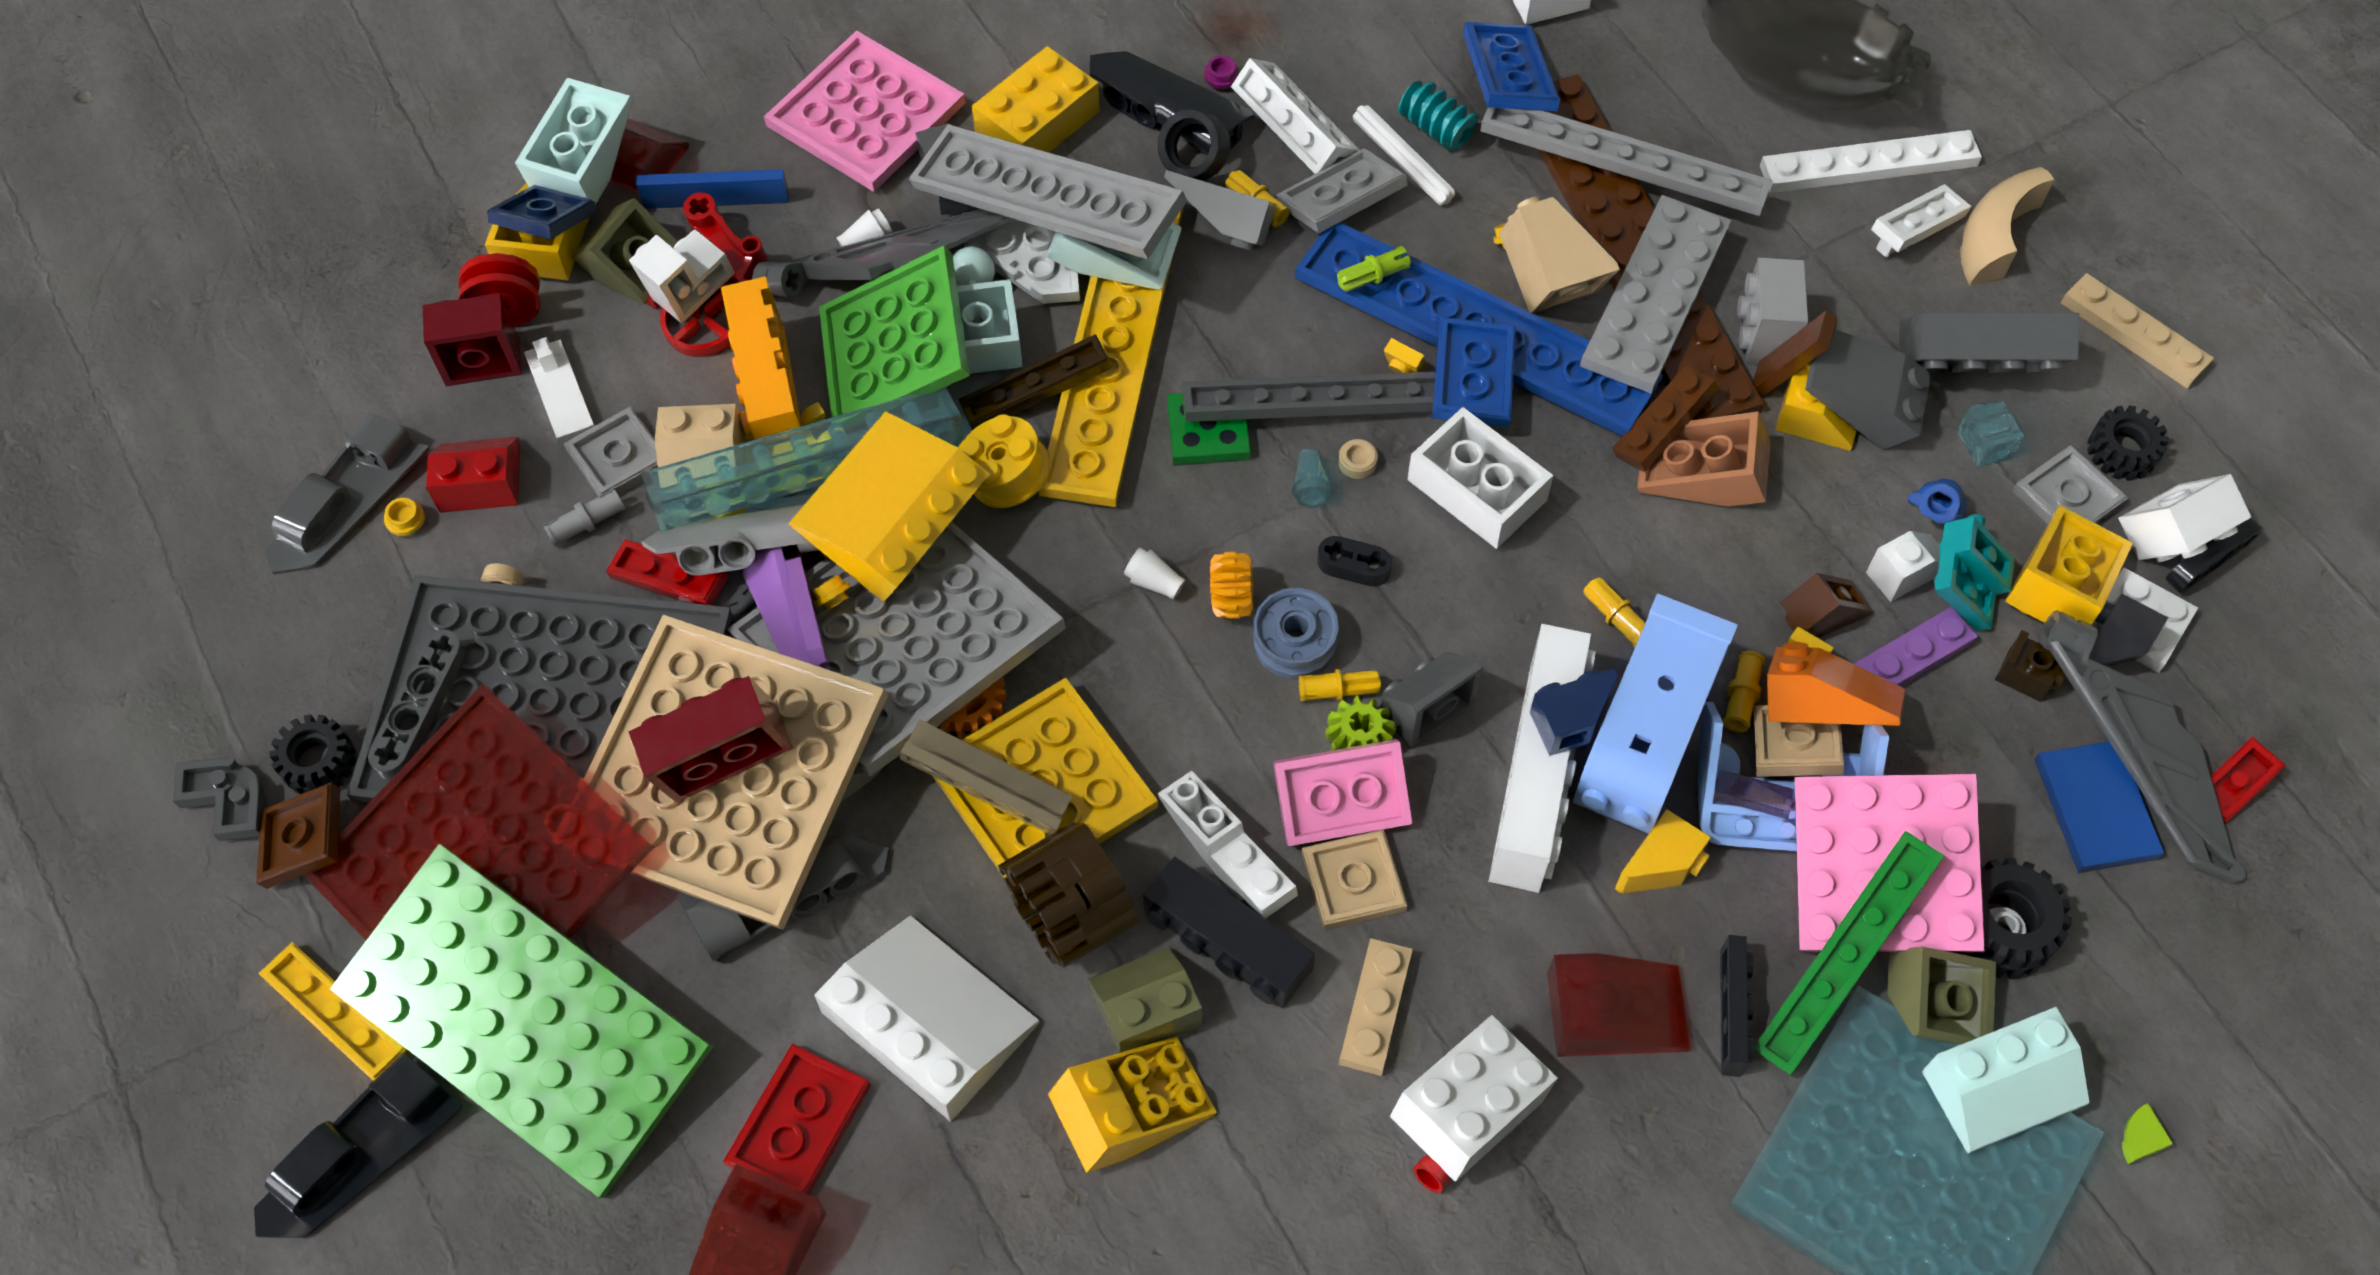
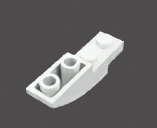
[1158,770,1298,919]

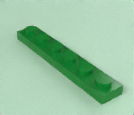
[1755,831,1944,1076]

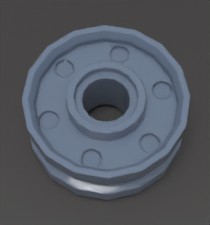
[1253,588,1339,679]

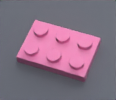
[1273,739,1412,846]

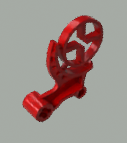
[647,192,769,357]

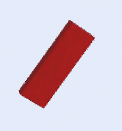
[605,539,729,605]

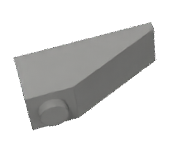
[1164,170,1277,251]

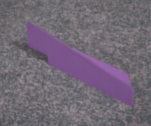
[742,547,831,671]

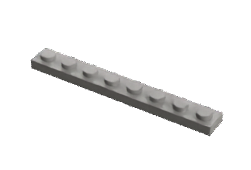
[1480,107,1773,216]

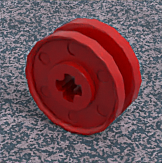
[458,253,541,328]

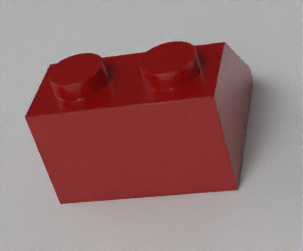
[426,436,520,513]

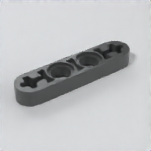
[368,630,466,780]

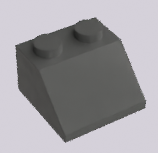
[1381,652,1483,749]

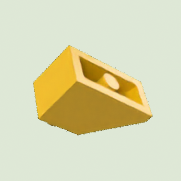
[1615,809,1711,894]

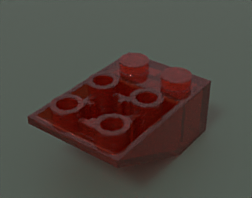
[689,1164,826,1275]

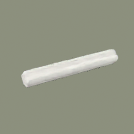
[1353,105,1455,206]

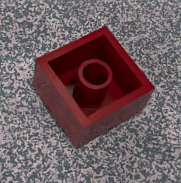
[422,293,522,386]

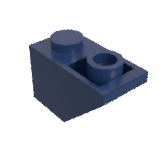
[1530,668,1618,756]

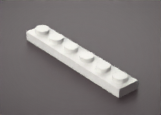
[1760,130,1982,193]

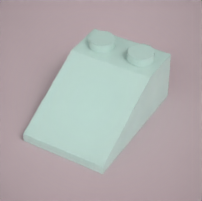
[515,78,632,204]
[1046,223,1182,290]

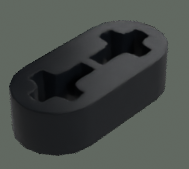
[1317,536,1392,587]

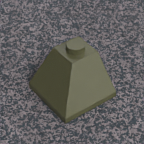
[1887,946,1996,1045]

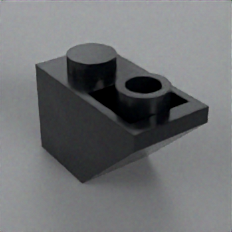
[2088,594,2169,667]

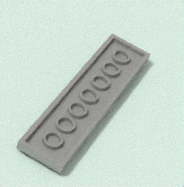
[909,124,1187,259]

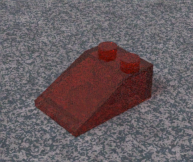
[1547,953,1691,1057]

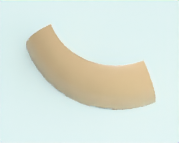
[1960,167,2055,286]

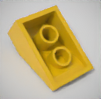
[2005,505,2133,625]

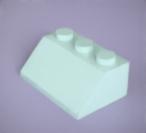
[1922,1007,2090,1154]

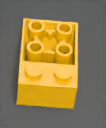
[485,183,589,280]
[1048,1036,1217,1173]

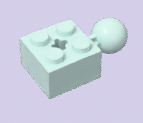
[952,246,1023,374]

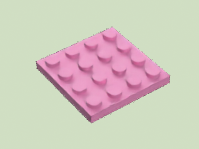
[764,30,966,192]
[1795,774,1984,952]

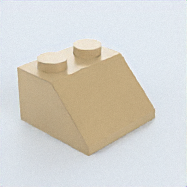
[655,404,746,499]

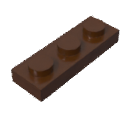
[1612,365,1719,472]

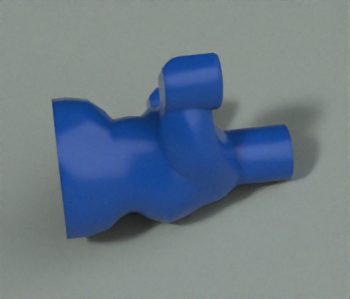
[1908,479,1967,523]

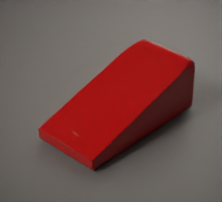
[2210,736,2286,824]

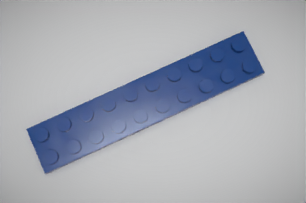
[1295,222,1663,436]

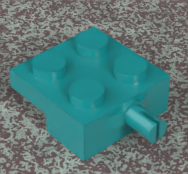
[1934,514,2015,631]

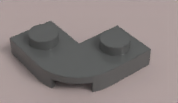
[173,758,264,841]

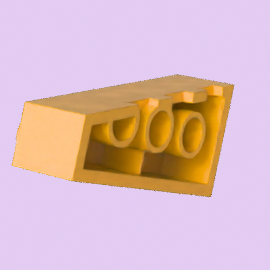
[721,276,804,448]

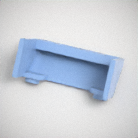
[1697,701,1889,851]

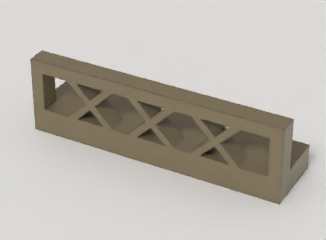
[900,719,1072,835]

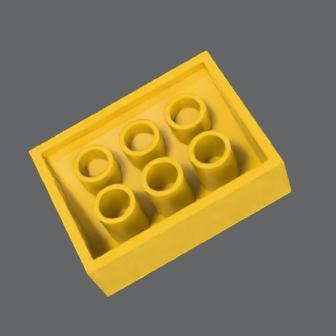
[788,411,989,602]

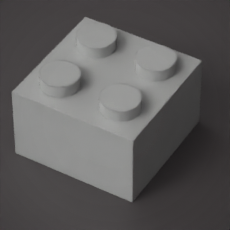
[1737,258,1808,365]

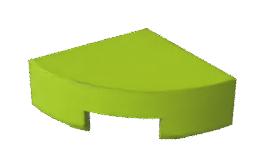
[2122,1103,2173,1165]

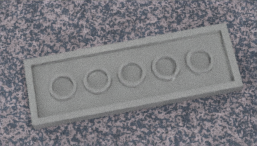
[1580,195,1731,394]

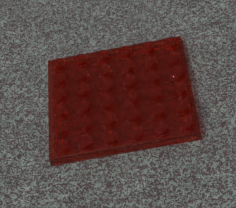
[304,684,654,940]

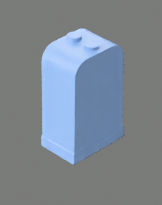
[1573,593,1738,834]

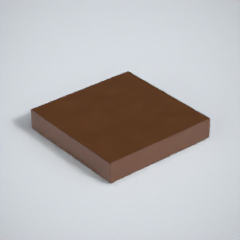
[256,783,341,889]

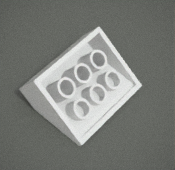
[814,916,1040,1122]

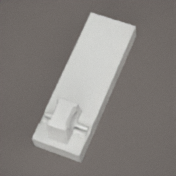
[1871,184,1971,257]
[524,337,594,447]

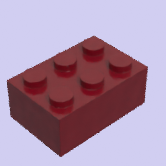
[628,676,793,803]

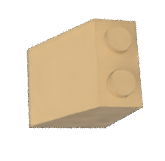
[1499,197,1620,314]

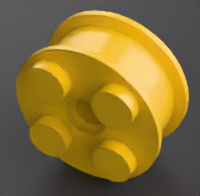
[958,414,1051,508]

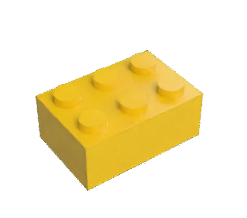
[972,46,1100,153]

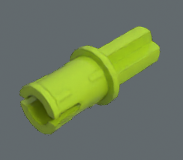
[1337,246,1411,292]

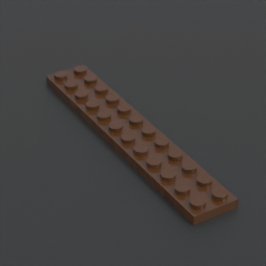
[1538,74,1764,420]

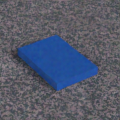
[1432,317,1516,428]
[2034,742,2164,873]

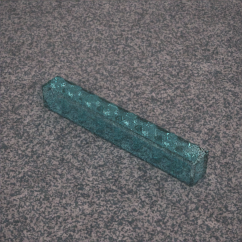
[641,387,963,533]

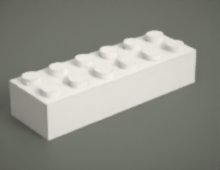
[1488,624,1596,893]

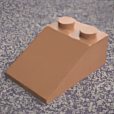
[1637,411,1771,507]

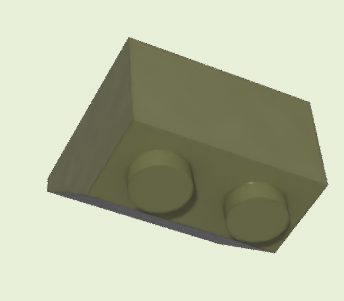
[572,198,678,304]
[1088,947,1202,1053]

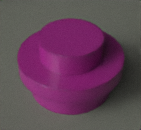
[1204,55,1239,89]

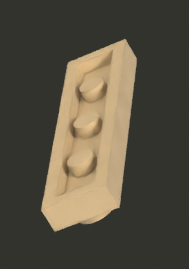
[2061,273,2214,389]

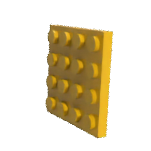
[933,678,1158,878]

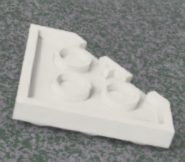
[962,212,1080,304]

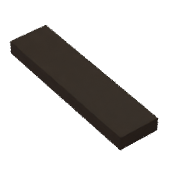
[958,334,1112,430]

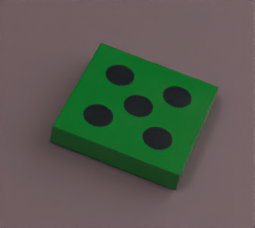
[1167,393,1250,465]

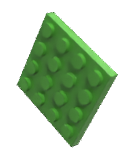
[819,245,970,436]

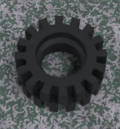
[2087,405,2169,481]
[270,715,356,794]

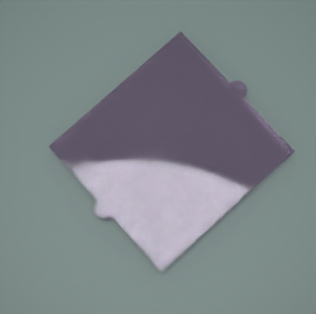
[1713,770,1796,819]

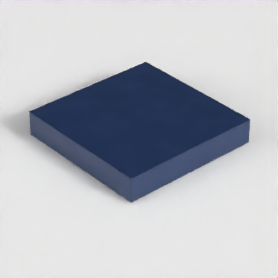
[487,185,596,239]

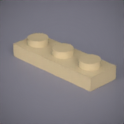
[1339,938,1413,1076]

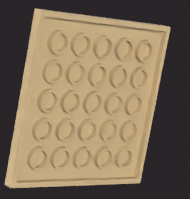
[553,615,888,930]

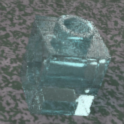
[1956,400,2024,468]

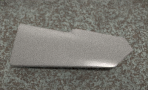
[641,504,819,575]

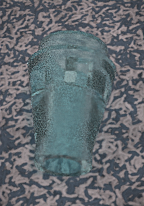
[1292,448,1331,507]

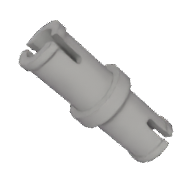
[542,487,626,547]

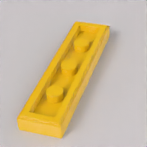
[258,942,412,1080]

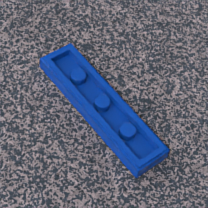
[636,169,789,209]

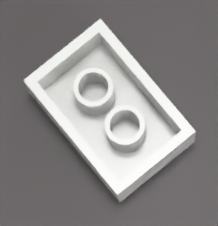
[1407,407,1553,549]
[1390,1015,1558,1182]

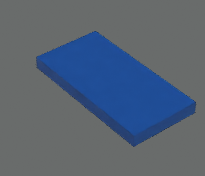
[1463,22,1560,111]

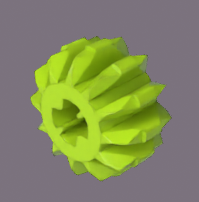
[1325,694,1396,751]

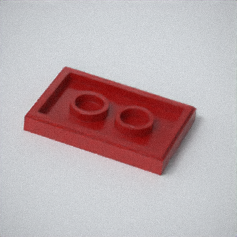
[723,1043,871,1205]

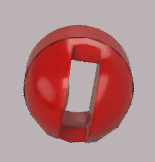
[1413,1154,1452,1193]

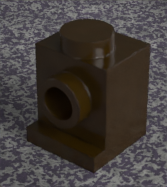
[1995,630,2066,702]

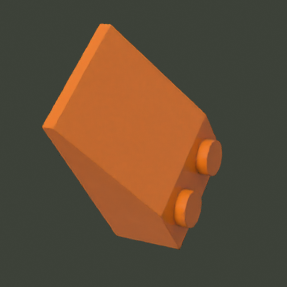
[1767,642,1905,726]

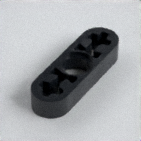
[2165,517,2264,594]

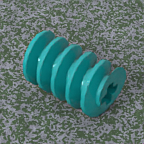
[1398,80,1479,152]

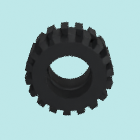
[1958,858,2072,979]

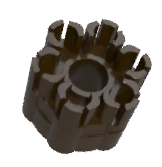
[998,822,1139,968]

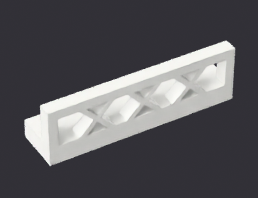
[1231,58,1359,174]

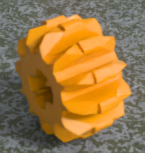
[1210,551,1254,619]

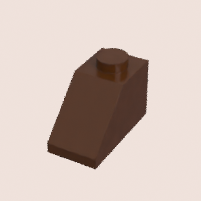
[1780,573,1874,638]

